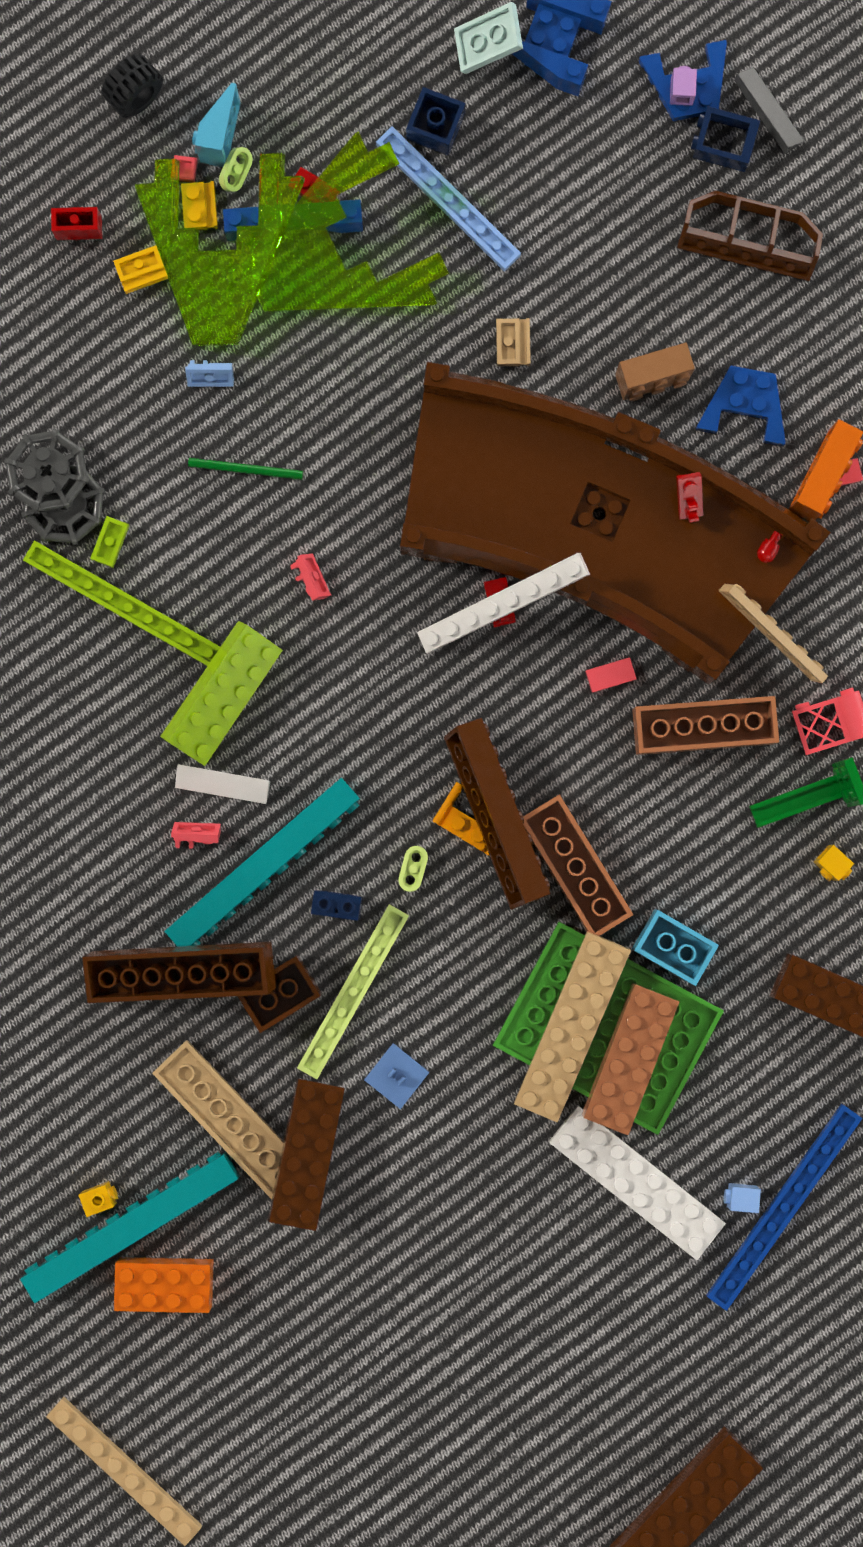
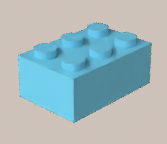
[631,909,719,986]

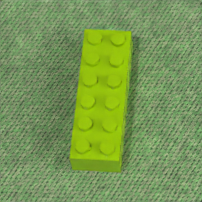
[160,621,283,766]

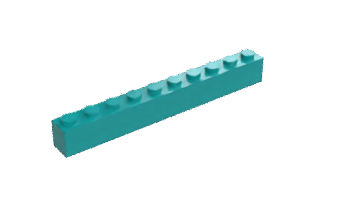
[164,777,360,947]
[20,1152,240,1304]

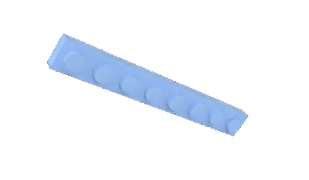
[376,126,521,272]

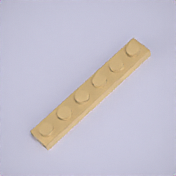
[719,584,828,683]

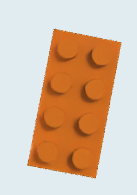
[788,419,863,521]
[114,1257,214,1313]

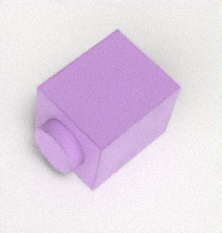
[670,66,697,106]

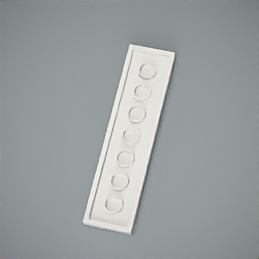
[549,1105,726,1260]

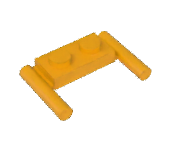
[433,782,490,856]

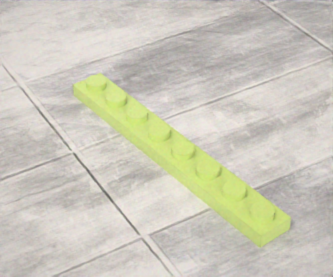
[297,904,409,1079]

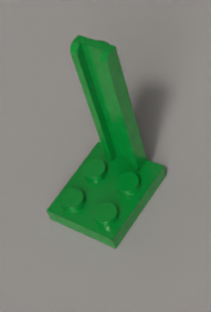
[749,757,863,828]

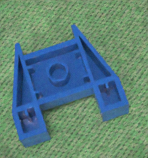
[512,0,612,97]

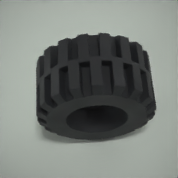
[101,54,163,118]

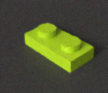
[90,516,130,568]

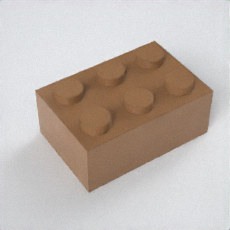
[615,342,695,401]

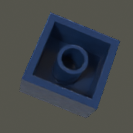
[406,87,466,156]

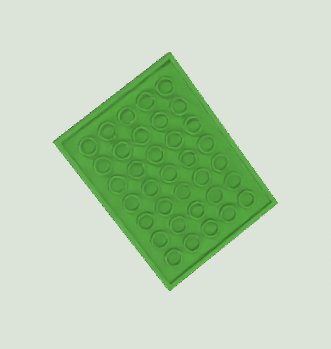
[493,921,724,1135]

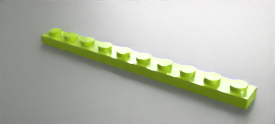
[23,540,220,666]

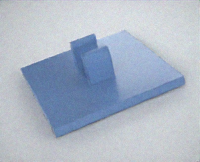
[364,1043,429,1109]

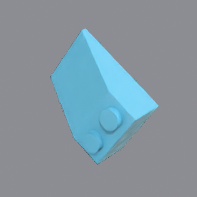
[192,83,241,167]

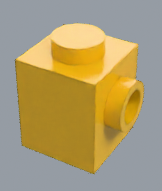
[814,845,854,881]
[79,1181,118,1217]

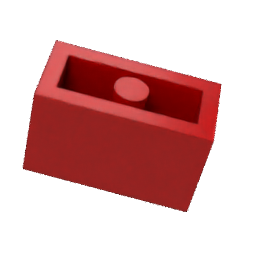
[51,207,102,240]

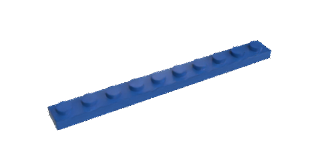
[706,1104,863,1311]

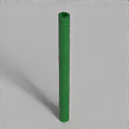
[188,458,303,480]

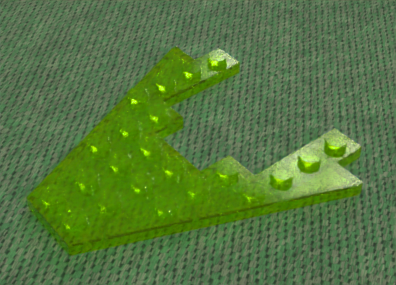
[243,131,449,311]
[135,153,305,346]

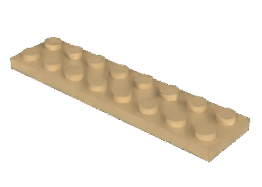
[514,931,631,1122]
[152,1040,284,1199]

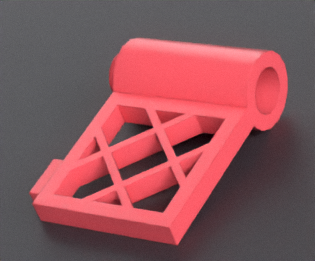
[792,688,863,755]

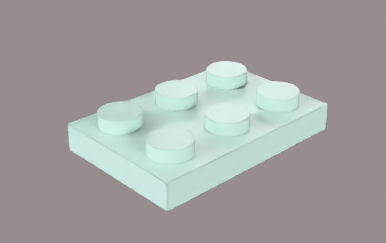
[454,2,523,74]

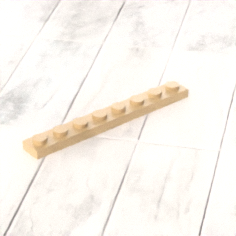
[46,1397,202,1546]

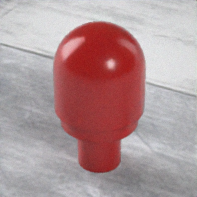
[757,531,782,563]

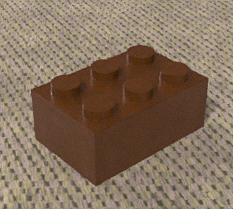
[238,955,322,1033]

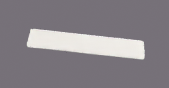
[175,764,270,804]

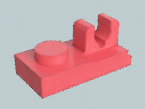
[290,553,331,601]
[171,822,221,849]

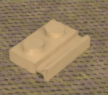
[496,318,530,366]

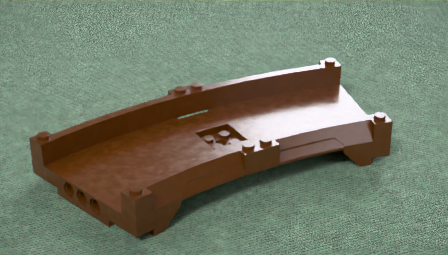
[400,362,831,685]

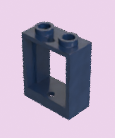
[691,106,760,172]
[311,890,363,921]

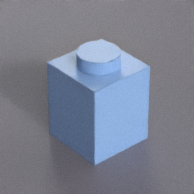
[724,1183,761,1213]

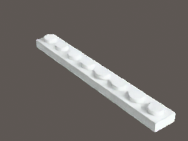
[417,553,590,653]

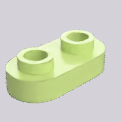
[219,147,253,192]
[398,846,428,892]

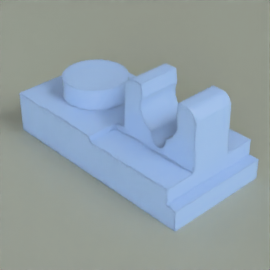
[185,360,234,387]

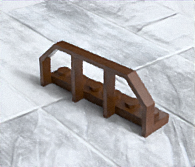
[677,190,823,281]

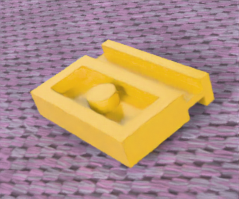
[181,181,218,231]
[113,245,169,294]

